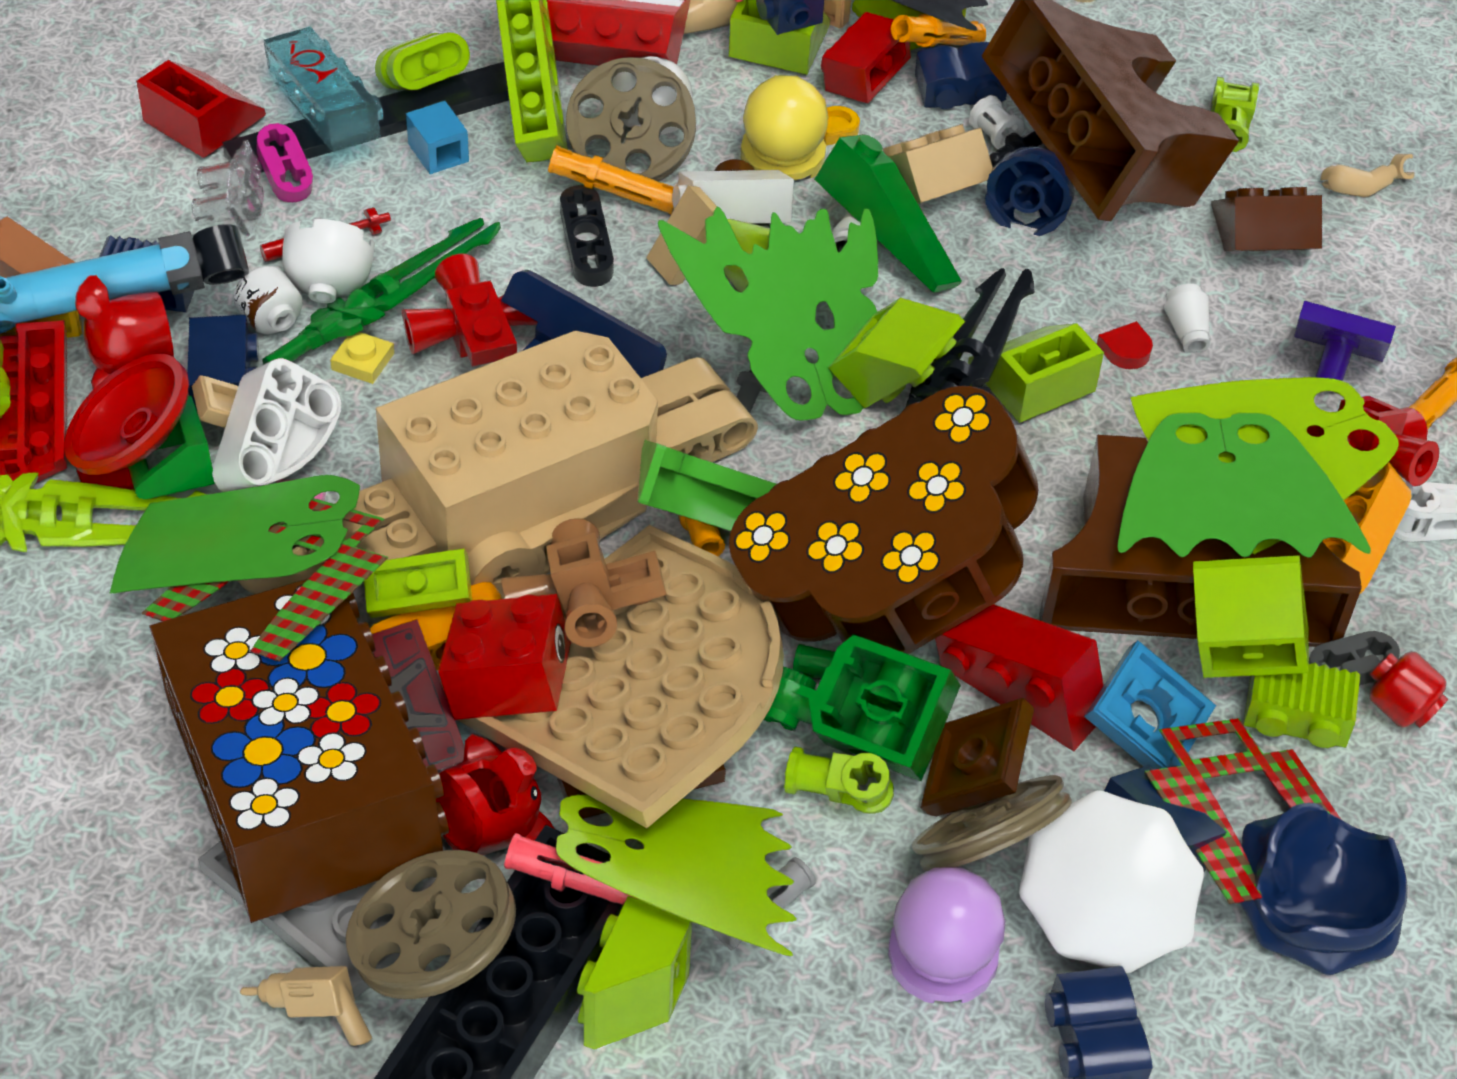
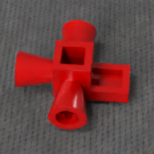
[402,254,538,367]
[1307,396,1440,486]

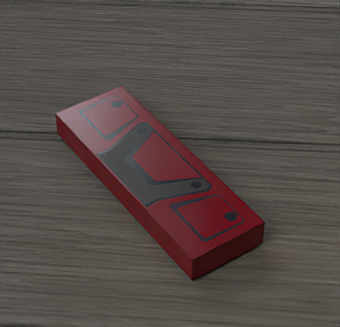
[372,619,465,773]

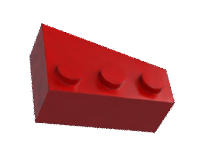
[935,604,1104,752]

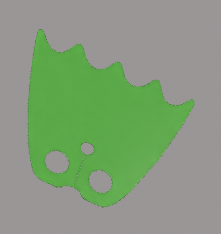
[1117,413,1371,558]

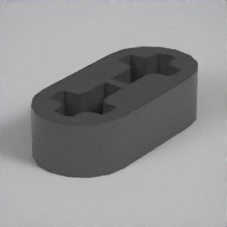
[1309,631,1400,686]

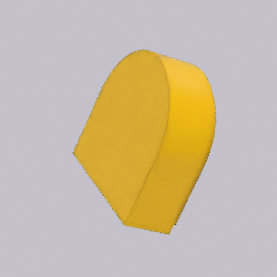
[823,106,860,146]

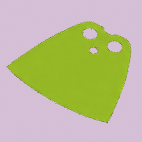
[1130,377,1399,554]

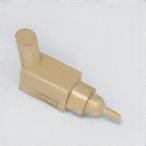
[240,966,372,1046]

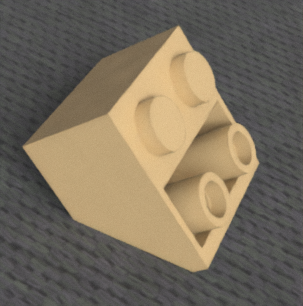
[883,124,993,203]

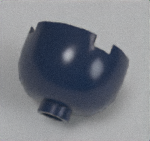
[985,147,1075,236]

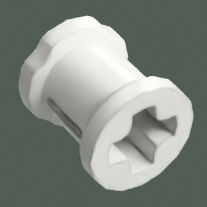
[969,95,1024,150]

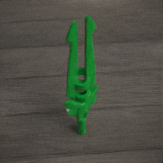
[262,218,501,365]

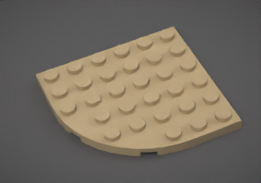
[441,525,784,828]

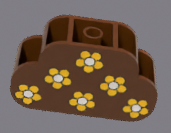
[729,386,1039,654]

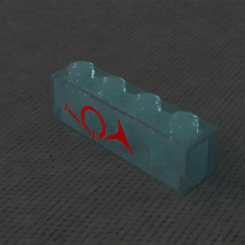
[263,26,383,152]

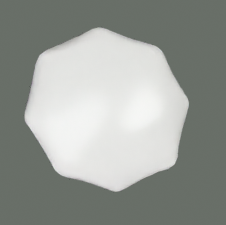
[1019,790,1204,974]

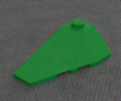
[814,134,962,293]

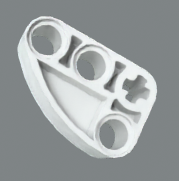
[212,358,342,492]

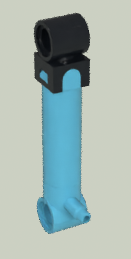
[0,224,249,333]

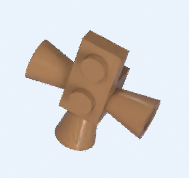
[501,518,667,647]

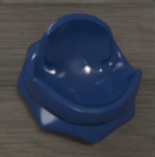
[1240,803,1408,975]

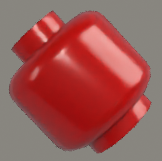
[1369,651,1448,728]

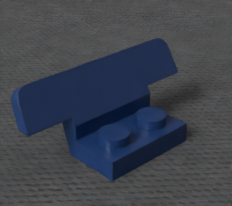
[501,270,667,378]

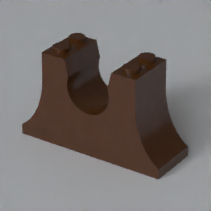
[981,0,1239,222]
[1039,435,1362,647]

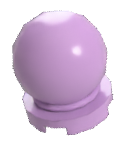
[888,867,1006,1003]

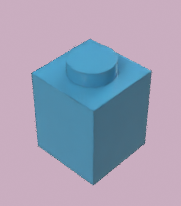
[406,101,469,174]

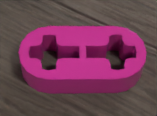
[257,123,313,202]

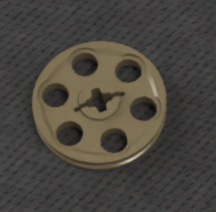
[566,57,696,182]
[912,775,1072,871]
[346,850,516,999]

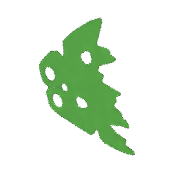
[657,206,878,421]

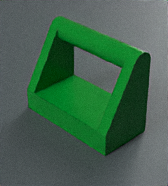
[128,396,215,500]

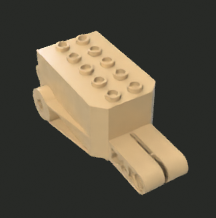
[335,331,758,599]

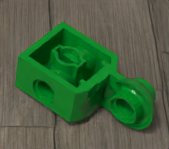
[763,635,961,781]

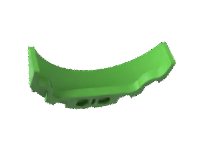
[638,440,776,531]

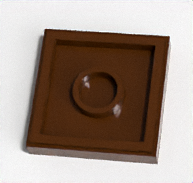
[920,698,1034,817]

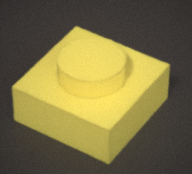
[330,332,394,384]

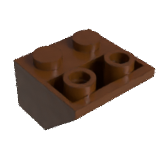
[1211,187,1322,251]

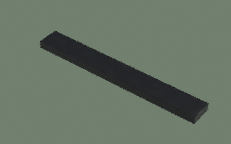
[223,62,509,179]

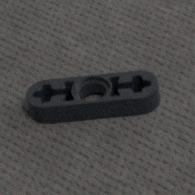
[560,185,614,287]

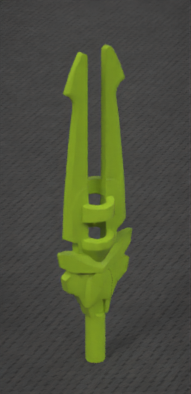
[0,473,207,553]

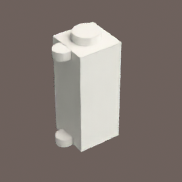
[672,170,794,224]

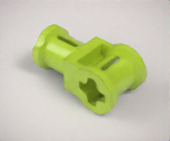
[1210,77,1259,152]
[784,746,894,814]

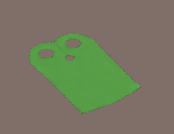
[110,475,360,594]

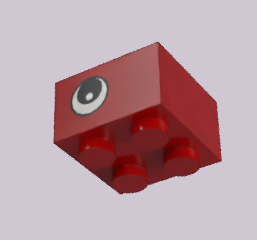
[438,594,571,720]

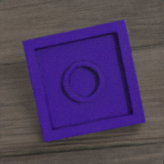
[1294,300,1396,381]

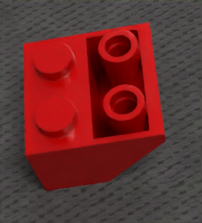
[136,60,266,158]

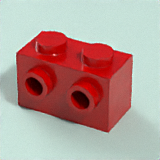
[821,12,911,104]

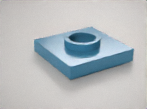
[1084,640,1216,769]

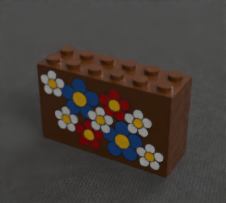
[149,578,449,923]

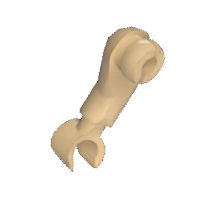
[1320,153,1415,197]

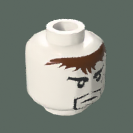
[233,266,303,334]

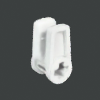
[1394,481,1457,542]

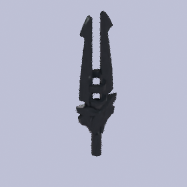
[905,268,1035,408]

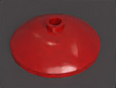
[64,354,189,475]

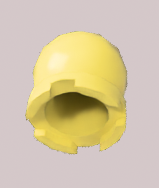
[740,75,829,180]

